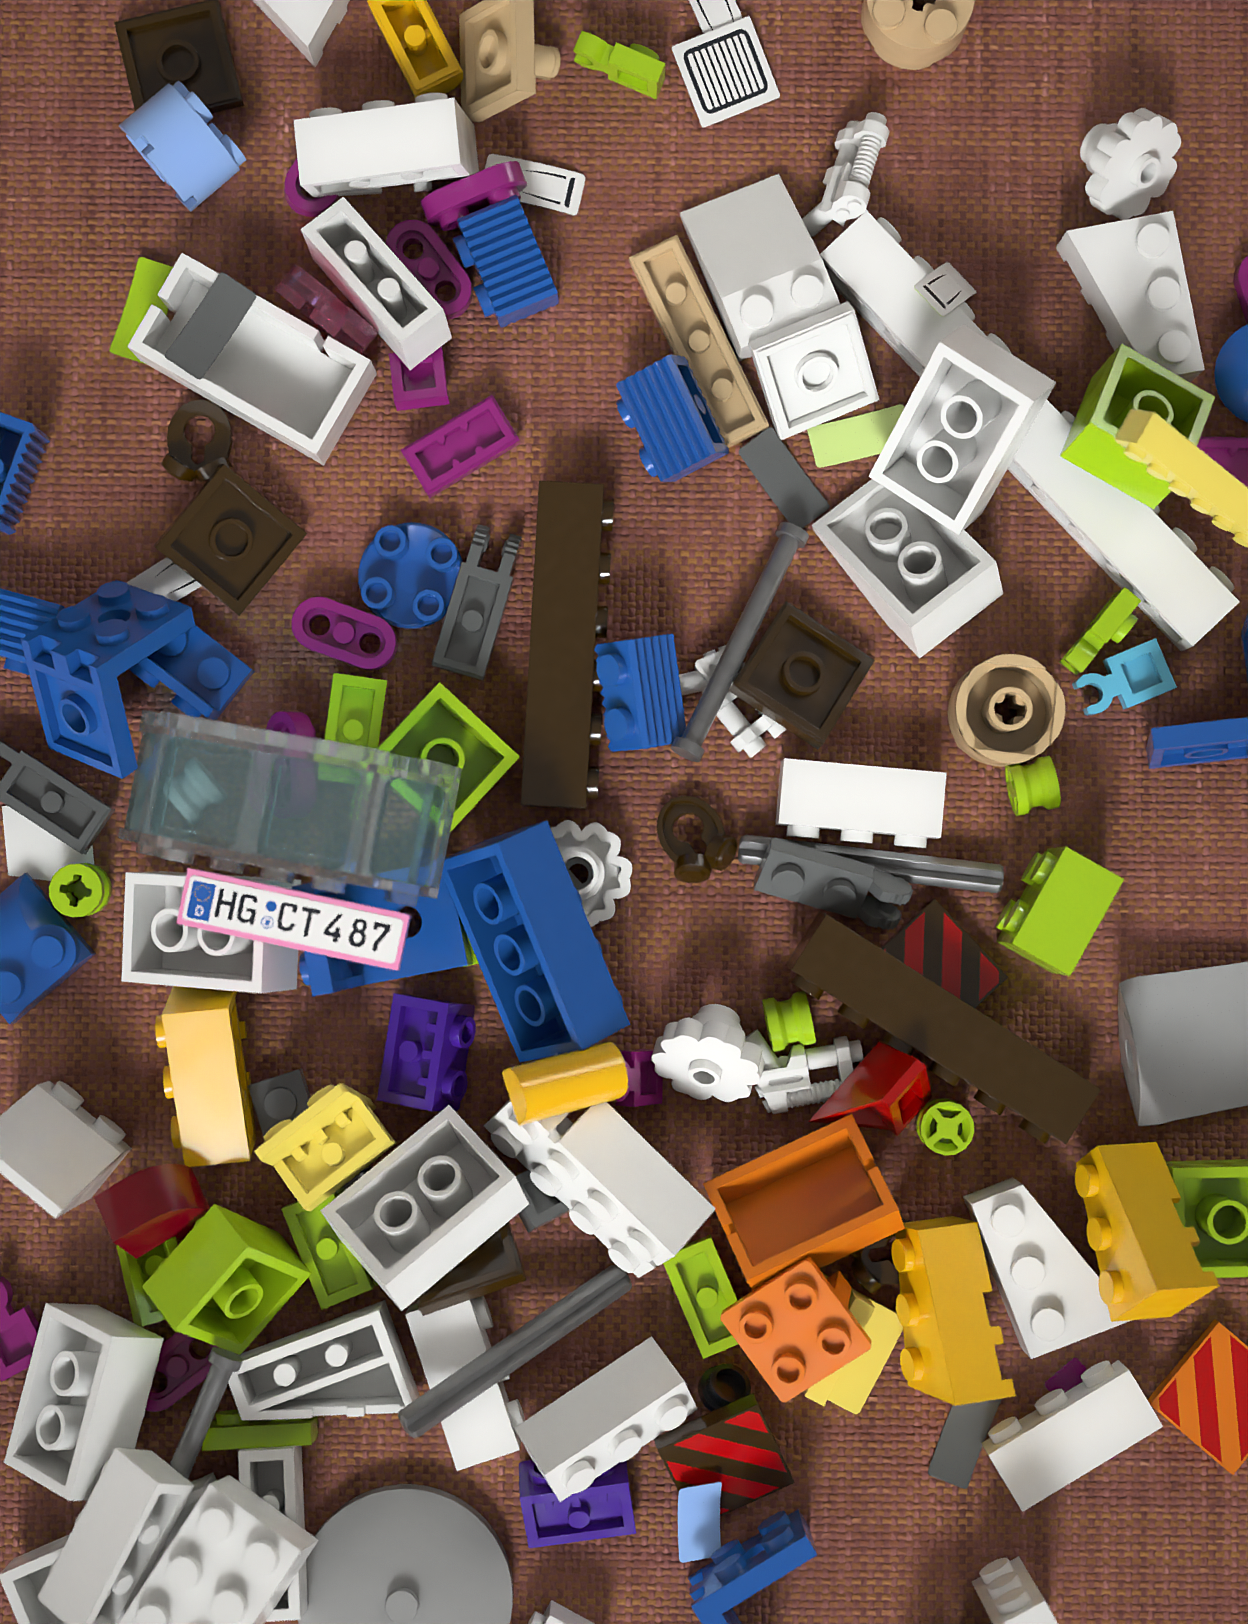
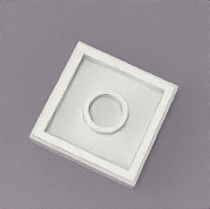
[748,301,879,440]

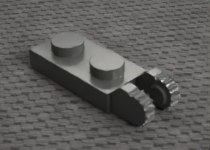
[431,524,522,682]
[0,738,115,854]
[754,837,913,931]

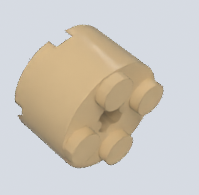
[861,0,975,70]
[948,654,1065,767]

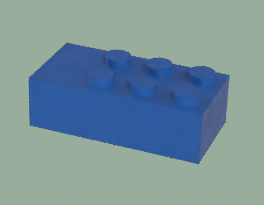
[437,820,630,1062]

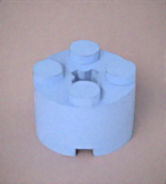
[119,80,247,212]

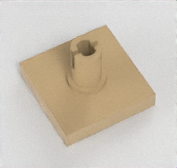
[459,0,561,122]

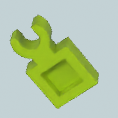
[573,31,666,100]
[1059,587,1141,676]

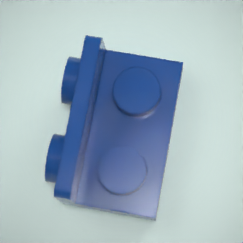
[129,625,255,721]

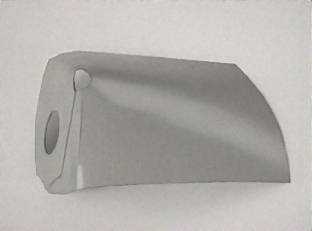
[1118,961,1248,1126]

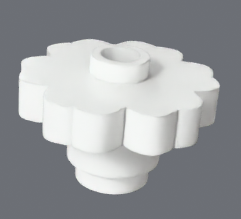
[1080,108,1181,220]
[550,820,632,927]
[652,1004,765,1102]

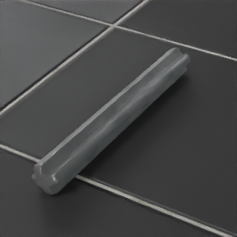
[738,835,1004,893]
[398,1265,632,1438]

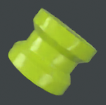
[1005,756,1061,816]
[49,863,112,917]
[762,991,816,1052]
[915,1098,974,1155]

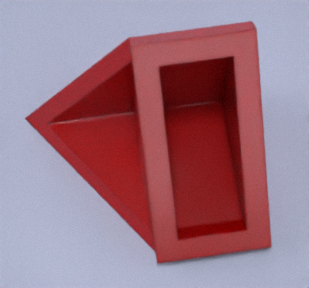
[808,1042,932,1136]

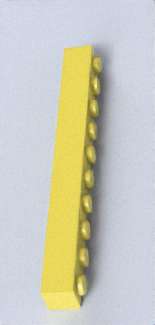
[1114,409,1248,547]

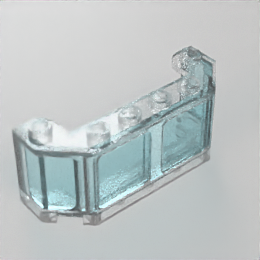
[118,710,462,907]

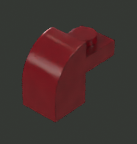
[94,1164,210,1259]

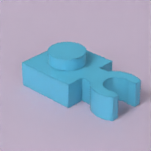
[1072,638,1177,715]

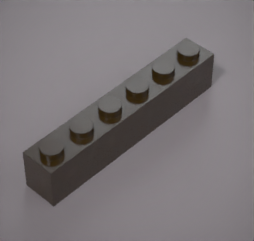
[521,480,614,810]
[785,911,1101,1144]

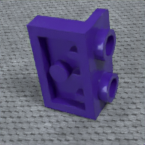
[377,993,476,1111]
[519,1460,636,1548]

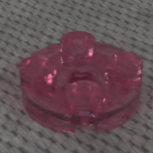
[274,265,378,355]

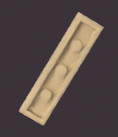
[629,235,769,448]

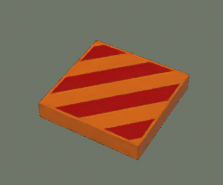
[1147,1319,1248,1475]

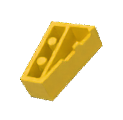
[155,986,256,1167]
[1075,1142,1220,1322]
[891,1216,1016,1406]

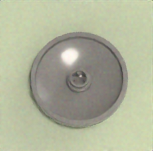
[298,1484,513,1624]

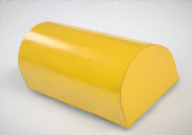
[367,0,464,98]
[502,1042,628,1126]

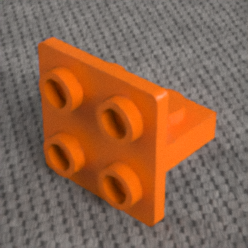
[720,1257,872,1402]

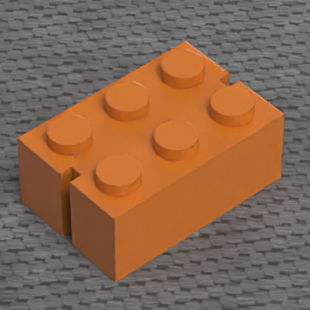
[703,1114,905,1291]

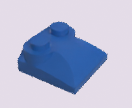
[0,873,96,1024]

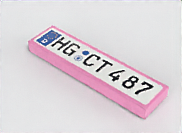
[176,868,411,971]

